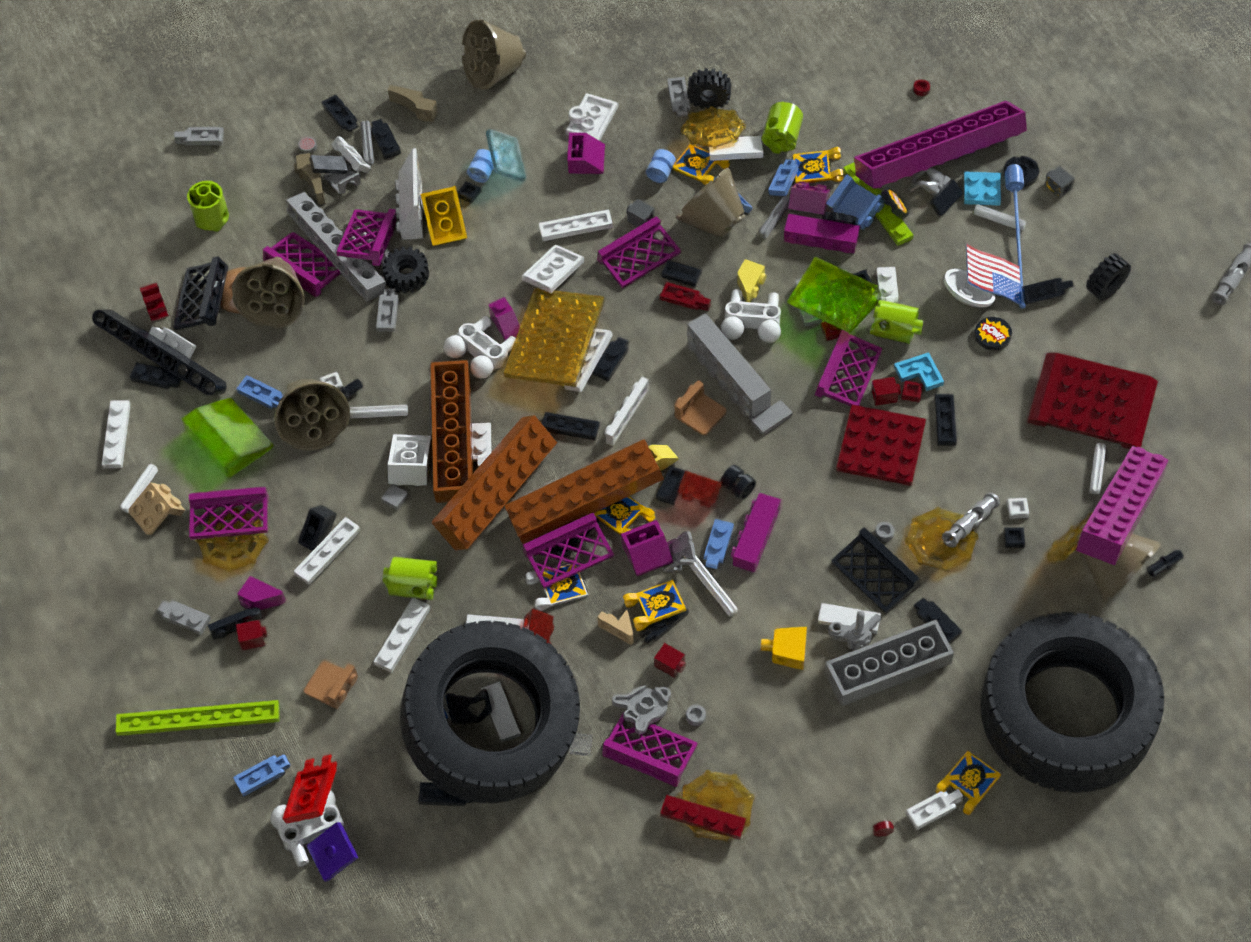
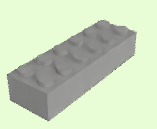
[686,313,771,420]
[825,620,954,706]

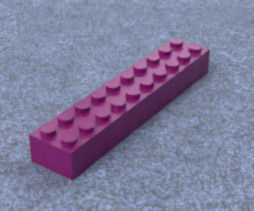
[854,100,1027,189]
[1076,446,1169,566]

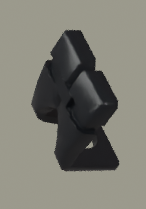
[445,689,492,724]

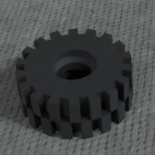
[687,68,731,110]
[382,246,429,294]
[1085,253,1132,301]

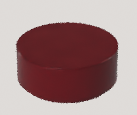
[913,79,931,97]
[872,821,894,837]

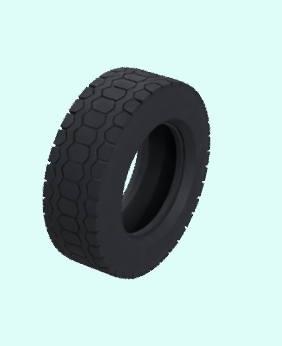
[980,612,1164,793]
[400,620,580,804]

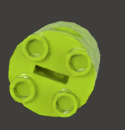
[762,102,803,154]
[187,181,229,232]
[870,300,924,344]
[382,556,438,600]

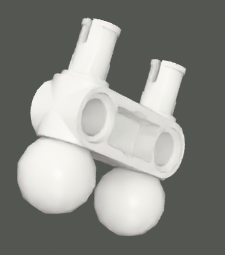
[721,289,781,343]
[443,316,518,379]
[270,790,344,867]

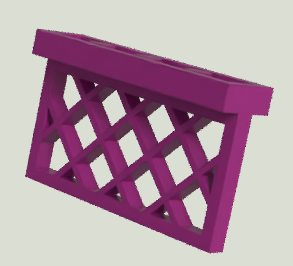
[336,208,397,266]
[597,216,681,289]
[262,232,341,297]
[814,328,883,407]
[189,486,269,540]
[523,513,614,589]
[602,712,698,787]

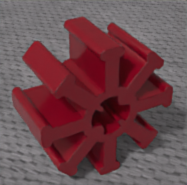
[139,282,169,322]

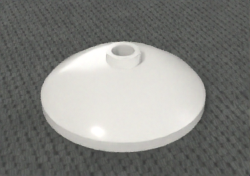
[944,269,995,308]

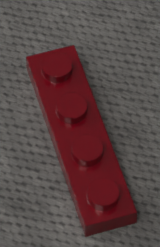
[660,795,747,840]

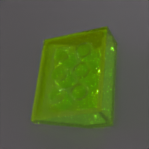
[787,257,881,333]
[181,397,274,479]

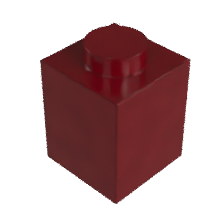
[871,377,901,406]
[236,620,268,651]
[654,643,686,678]

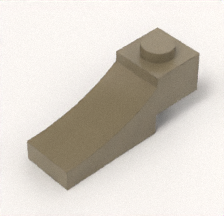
[388,85,438,122]
[294,153,325,205]

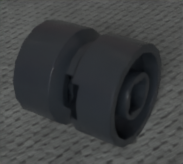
[720,464,757,500]

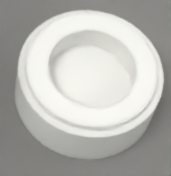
[569,106,586,124]

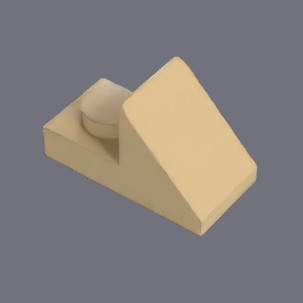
[597,610,634,645]

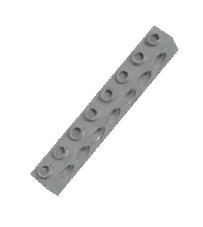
[286,192,386,302]

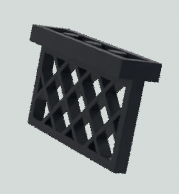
[173,256,229,330]
[831,527,921,614]

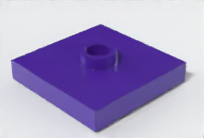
[306,822,358,881]

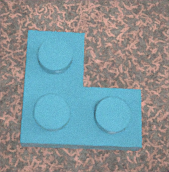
[894,352,944,391]

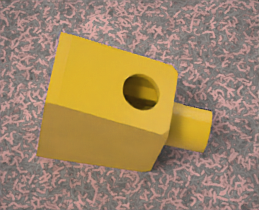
[761,627,807,670]

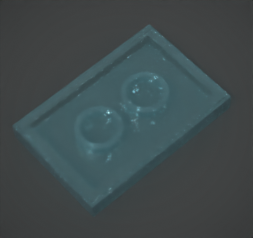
[485,129,526,182]

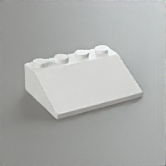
[396,148,423,240]

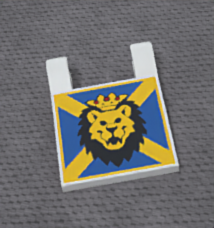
[526,564,588,611]

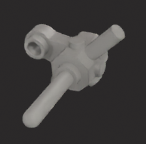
[828,610,881,651]

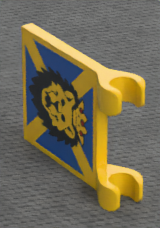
[672,144,730,185]
[793,147,844,184]
[594,496,655,535]
[623,580,686,631]
[935,750,1002,816]

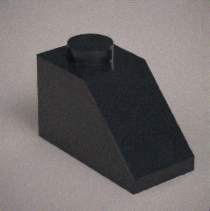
[298,505,337,551]

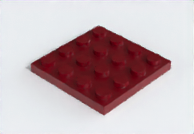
[836,404,926,486]

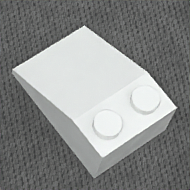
[388,434,431,486]

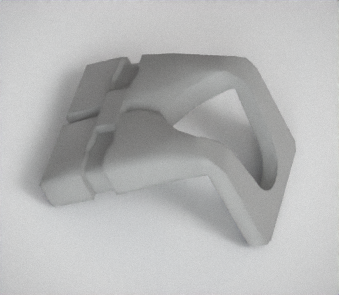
[324,163,361,195]
[909,168,951,196]
[664,531,696,573]

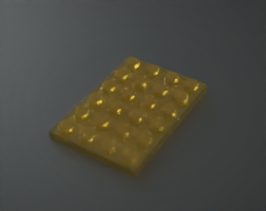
[504,288,605,387]

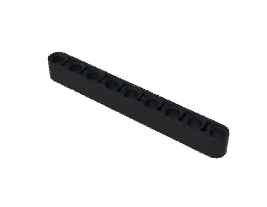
[92,309,227,396]

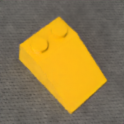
[421,186,467,246]

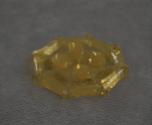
[680,106,746,149]
[905,506,979,572]
[196,508,269,573]
[1046,512,1093,562]
[682,769,755,842]

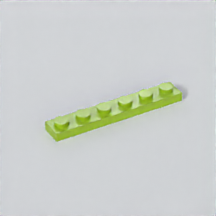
[843,163,914,246]

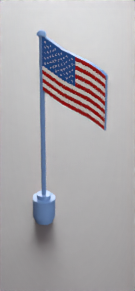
[966,164,1026,309]

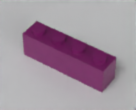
[784,214,860,254]
[730,492,781,573]

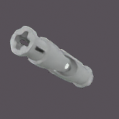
[1212,243,1251,305]
[942,493,1000,547]

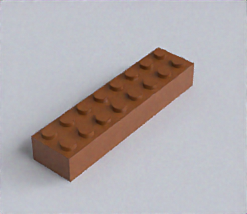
[431,360,473,503]
[431,415,557,551]
[504,439,664,544]

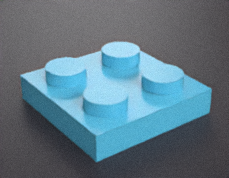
[964,172,1001,206]

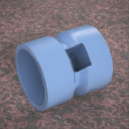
[467,149,497,183]
[646,149,676,183]

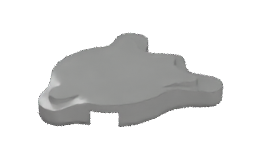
[612,686,671,734]

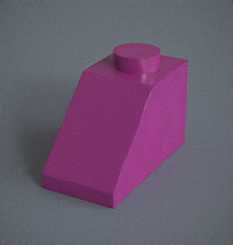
[488,297,523,341]
[237,576,286,610]

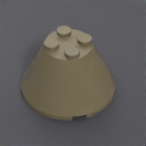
[461,20,526,90]
[675,168,746,237]
[232,257,305,328]
[274,379,350,450]
[1083,534,1161,603]

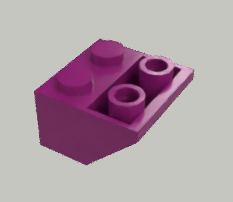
[567,133,605,174]
[788,181,831,215]
[621,520,673,576]

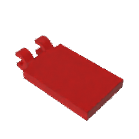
[282,754,337,824]

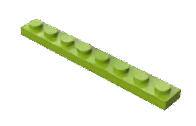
[116,700,280,736]

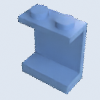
[826,175,884,231]

